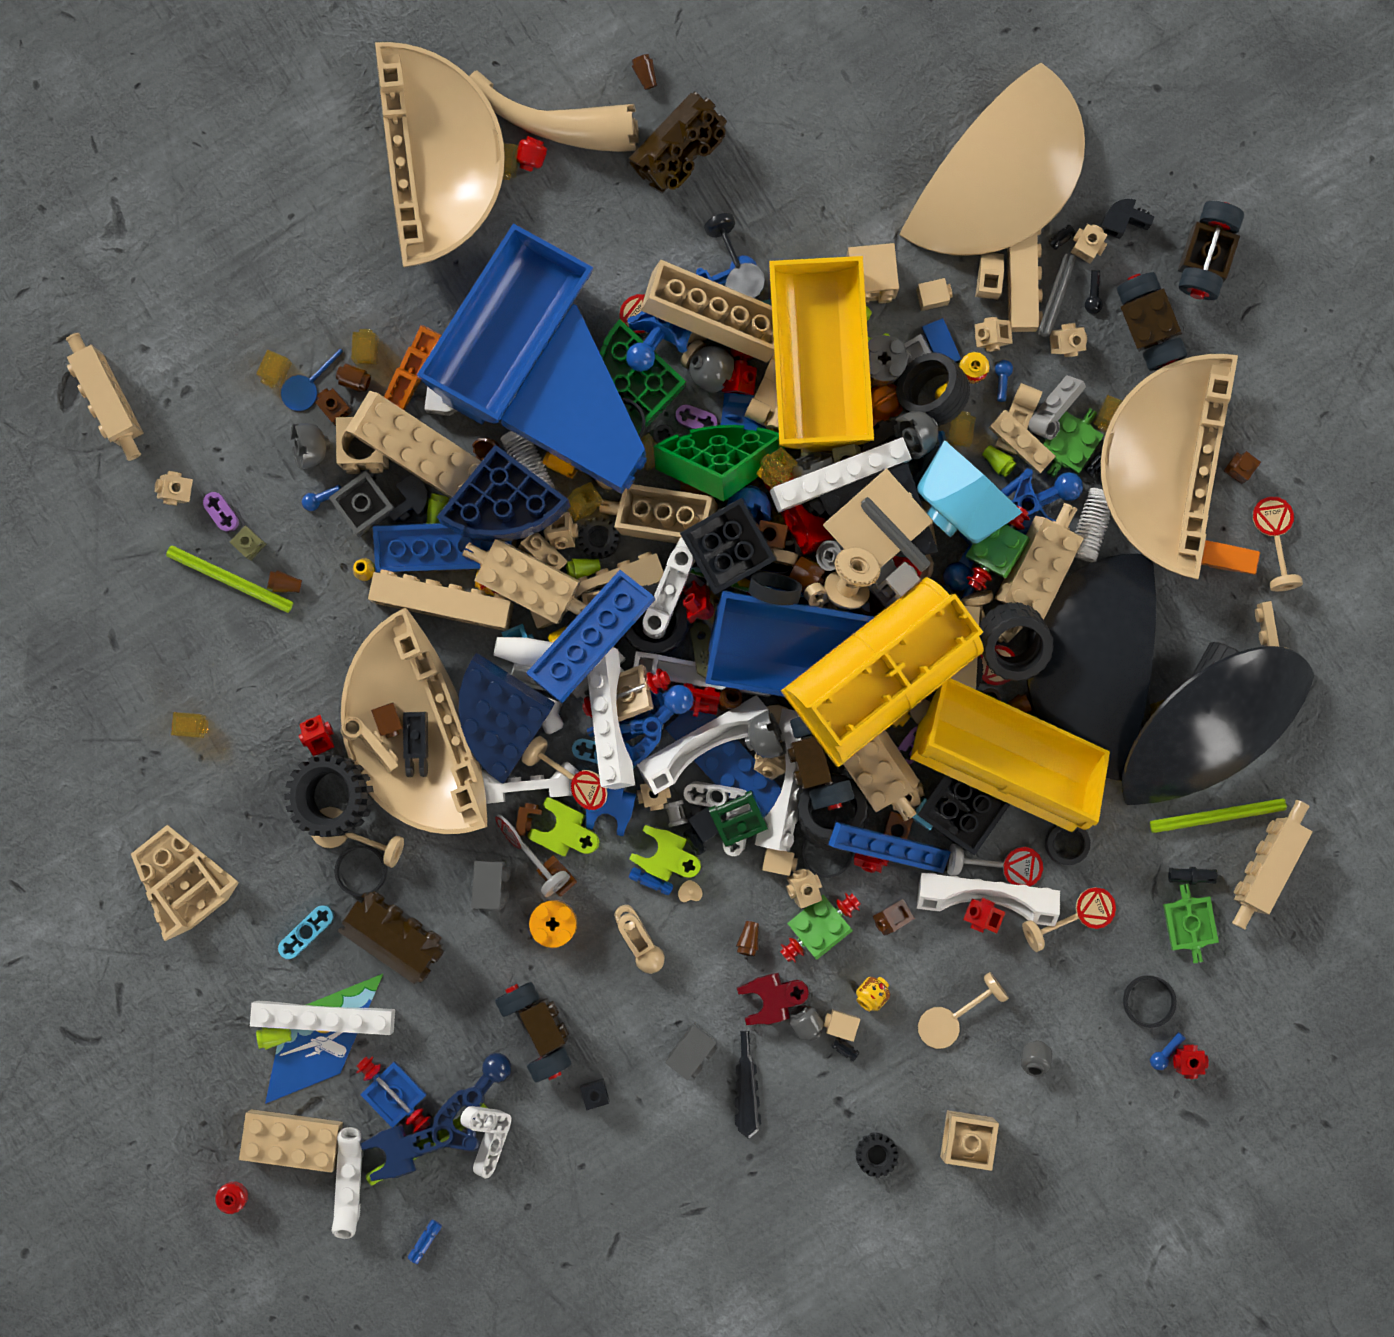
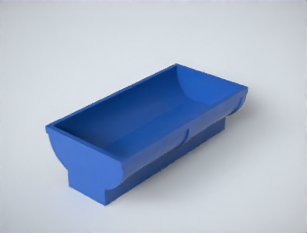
[417,224,593,425]
[705,591,874,697]

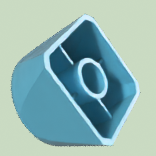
[917,440,1023,544]

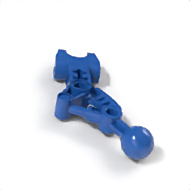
[586,685,694,836]

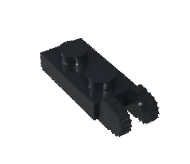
[403,712,428,777]

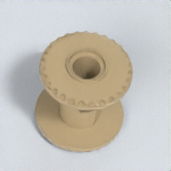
[824,547,880,610]

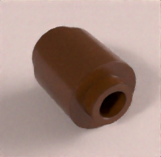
[336,363,372,392]

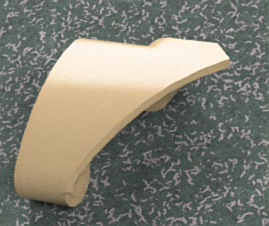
[744,355,779,433]

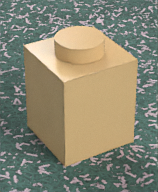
[916,278,953,311]
[762,848,798,876]
[824,1009,860,1042]

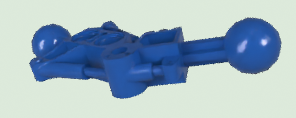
[626,255,757,372]
[943,468,1083,591]

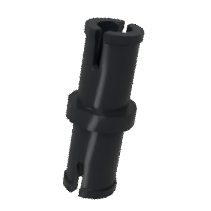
[1168,867,1218,885]

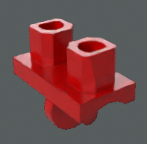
[683,580,714,623]
[683,683,720,717]

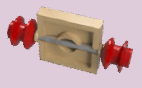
[582,664,670,722]

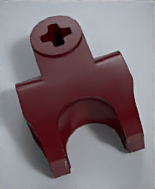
[737,973,809,1025]

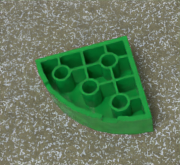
[600,319,686,435]
[653,425,785,501]

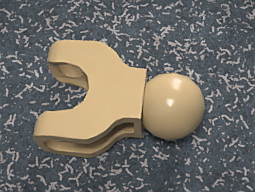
[614,905,665,974]

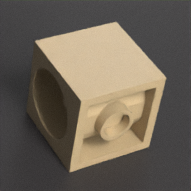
[846,243,899,305]
[336,417,389,474]
[940,1110,999,1171]

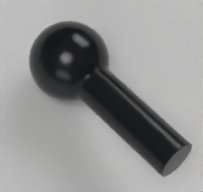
[1085,270,1103,314]

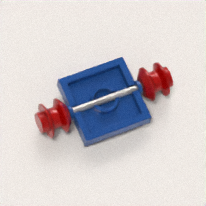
[356,1056,431,1133]

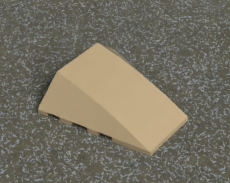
[131,825,239,941]

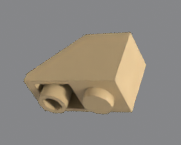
[975,253,1004,300]

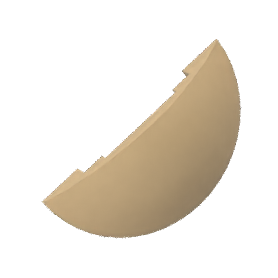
[375,42,505,267]
[899,63,1085,256]
[1101,354,1238,579]
[341,608,487,834]

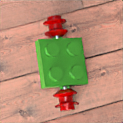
[966,506,1030,591]
[780,893,861,963]

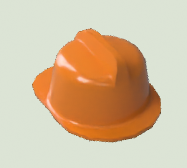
[871,384,903,426]

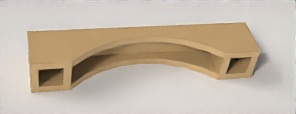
[530,552,664,630]

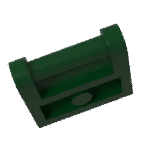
[709,790,768,847]

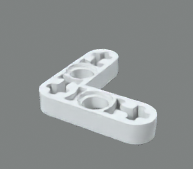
[684,781,750,856]
[461,1106,511,1179]

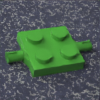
[1043,408,1104,478]
[1163,883,1219,963]

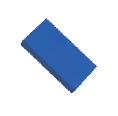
[921,318,961,363]

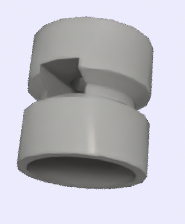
[816,541,844,571]

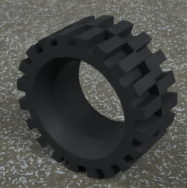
[284,755,374,837]

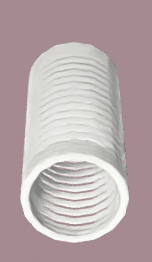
[501,431,555,489]
[1075,488,1112,562]

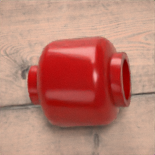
[515,136,547,172]
[215,1181,248,1214]

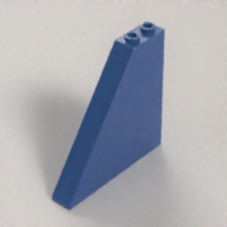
[501,304,647,494]

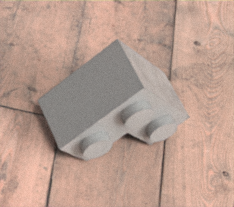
[868,558,921,608]

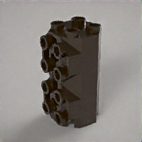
[629,91,727,194]
[338,891,445,984]

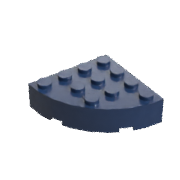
[437,445,571,542]
[458,653,555,784]

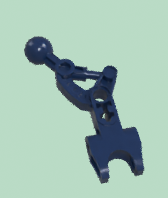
[360,1053,511,1181]

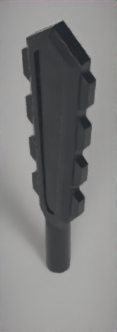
[735,1031,762,1139]

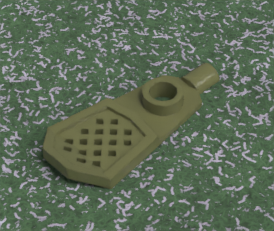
[690,617,711,679]

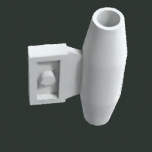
[494,637,553,691]

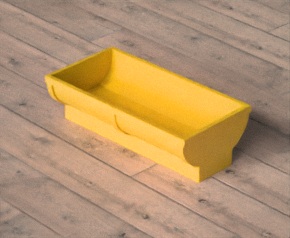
[769,256,874,453]
[781,577,984,767]
[910,678,1110,832]

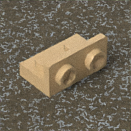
[518,532,567,570]

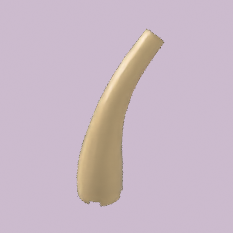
[469,70,639,152]

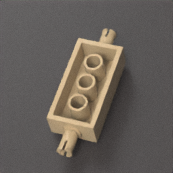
[66,333,144,461]
[600,484,718,544]
[994,503,1084,634]
[462,539,587,624]
[843,730,919,821]
[1232,800,1313,930]

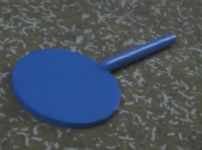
[281,349,343,411]

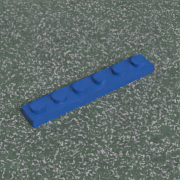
[829,822,951,873]

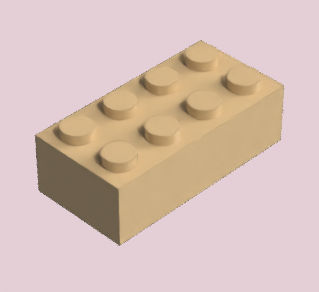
[239,1109,343,1173]

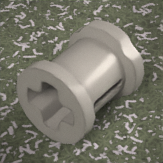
[663,800,689,827]

